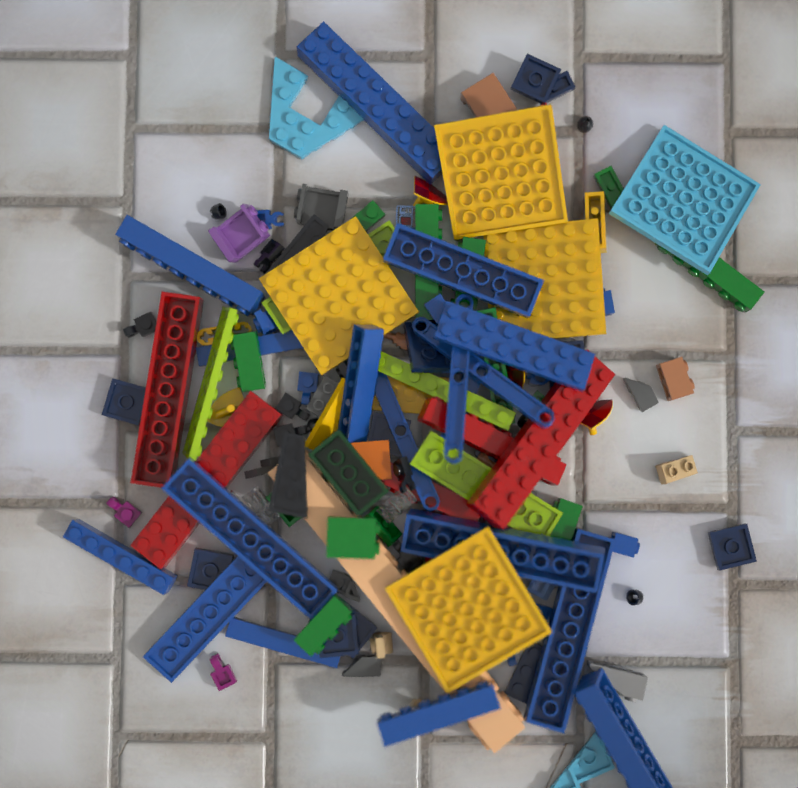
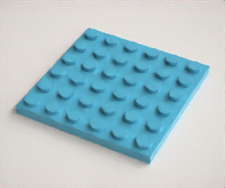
[609,125,761,275]

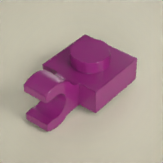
[106,497,143,528]
[209,653,237,691]

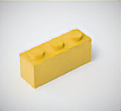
[585,191,607,253]

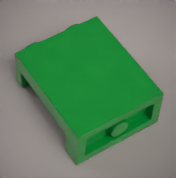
[326,516,380,559]

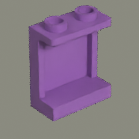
[208,204,271,263]

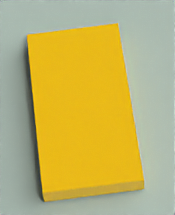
[372,376,450,414]
[305,378,345,450]

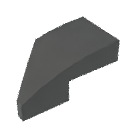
[623,377,659,412]
[244,456,279,479]
[329,569,360,602]
[342,655,381,677]

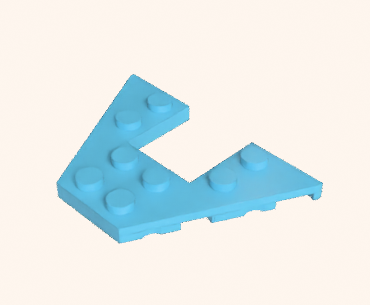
[269,57,364,159]
[550,731,615,788]

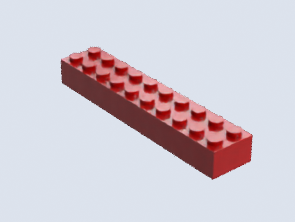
[130,291,204,488]
[466,350,615,529]
[130,391,284,569]

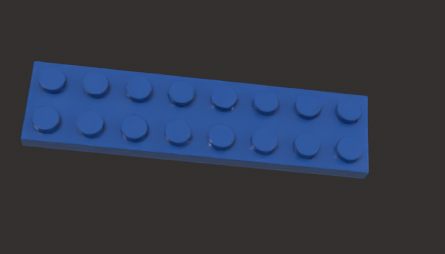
[433,301,595,392]
[143,556,267,683]

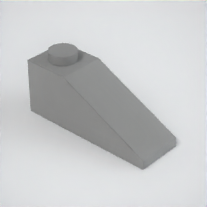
[587,660,648,702]

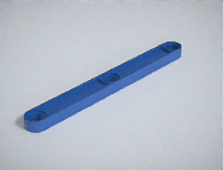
[444,294,473,464]
[412,317,554,428]
[375,372,440,511]

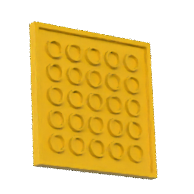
[434,104,568,240]
[259,216,419,376]
[483,218,607,339]
[385,526,552,693]

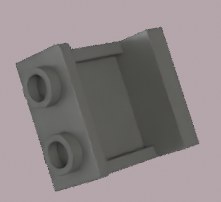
[294,184,348,230]

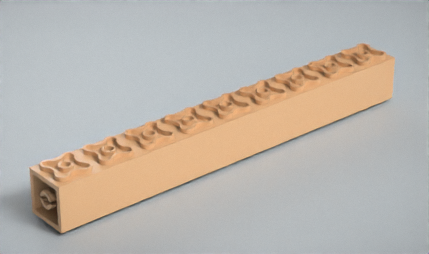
[268,449,525,753]

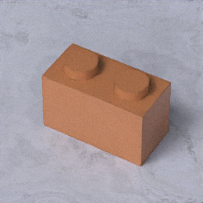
[656,357,695,401]

